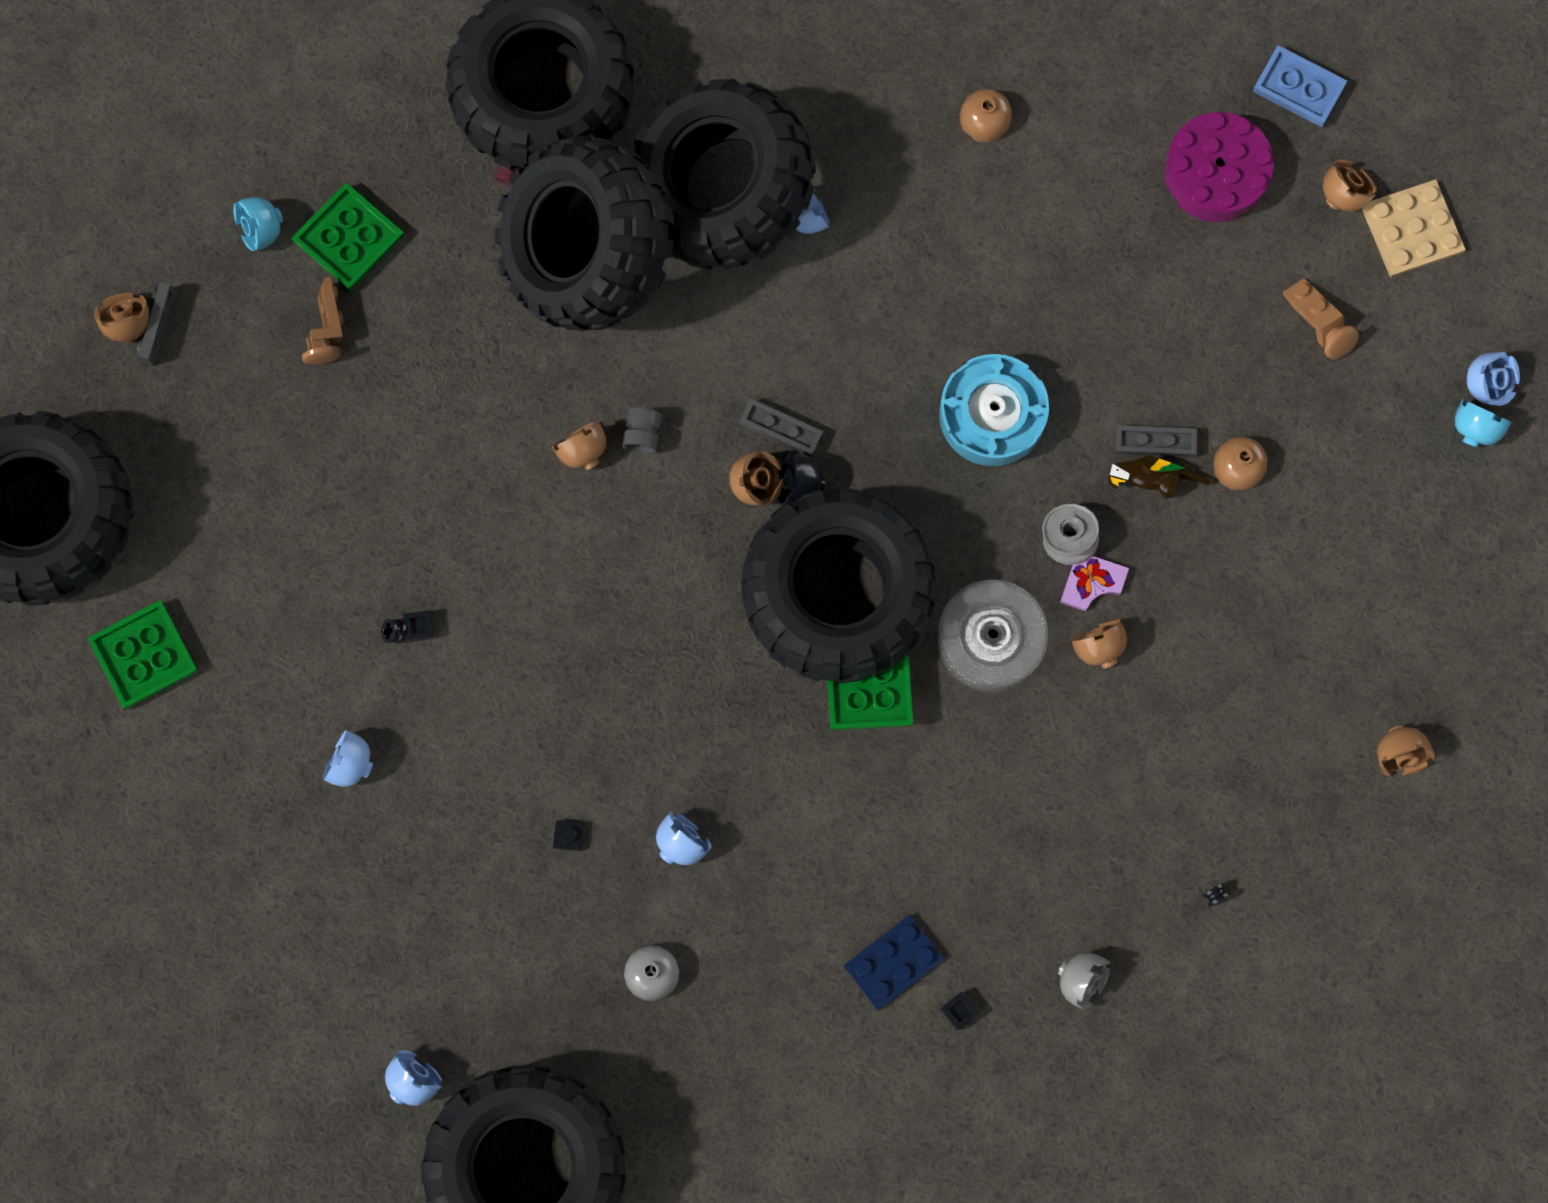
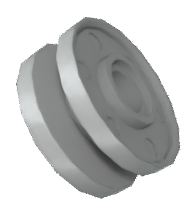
[1042,504,1099,565]

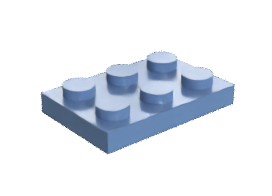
[1252,45,1347,127]

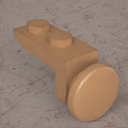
[301,277,343,365]
[1283,278,1359,360]

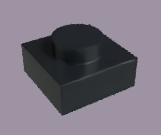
[403,610,435,642]
[553,820,584,851]
[940,992,979,1031]

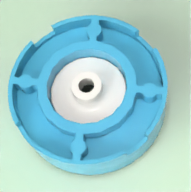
[939,354,1049,466]

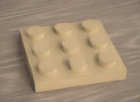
[1362,179,1465,278]

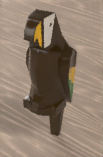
[1108,455,1211,498]

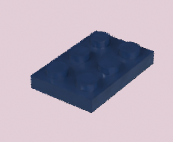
[843,915,944,1011]

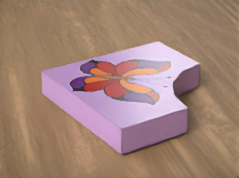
[1060,556,1129,611]

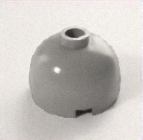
[624,945,680,1002]
[1058,952,1111,1011]

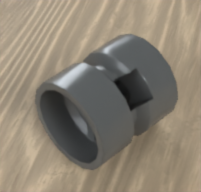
[622,408,662,454]

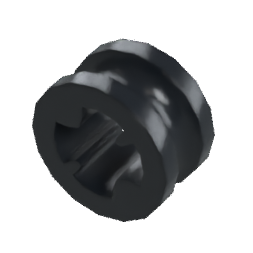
[381,619,406,644]
[1202,883,1230,907]

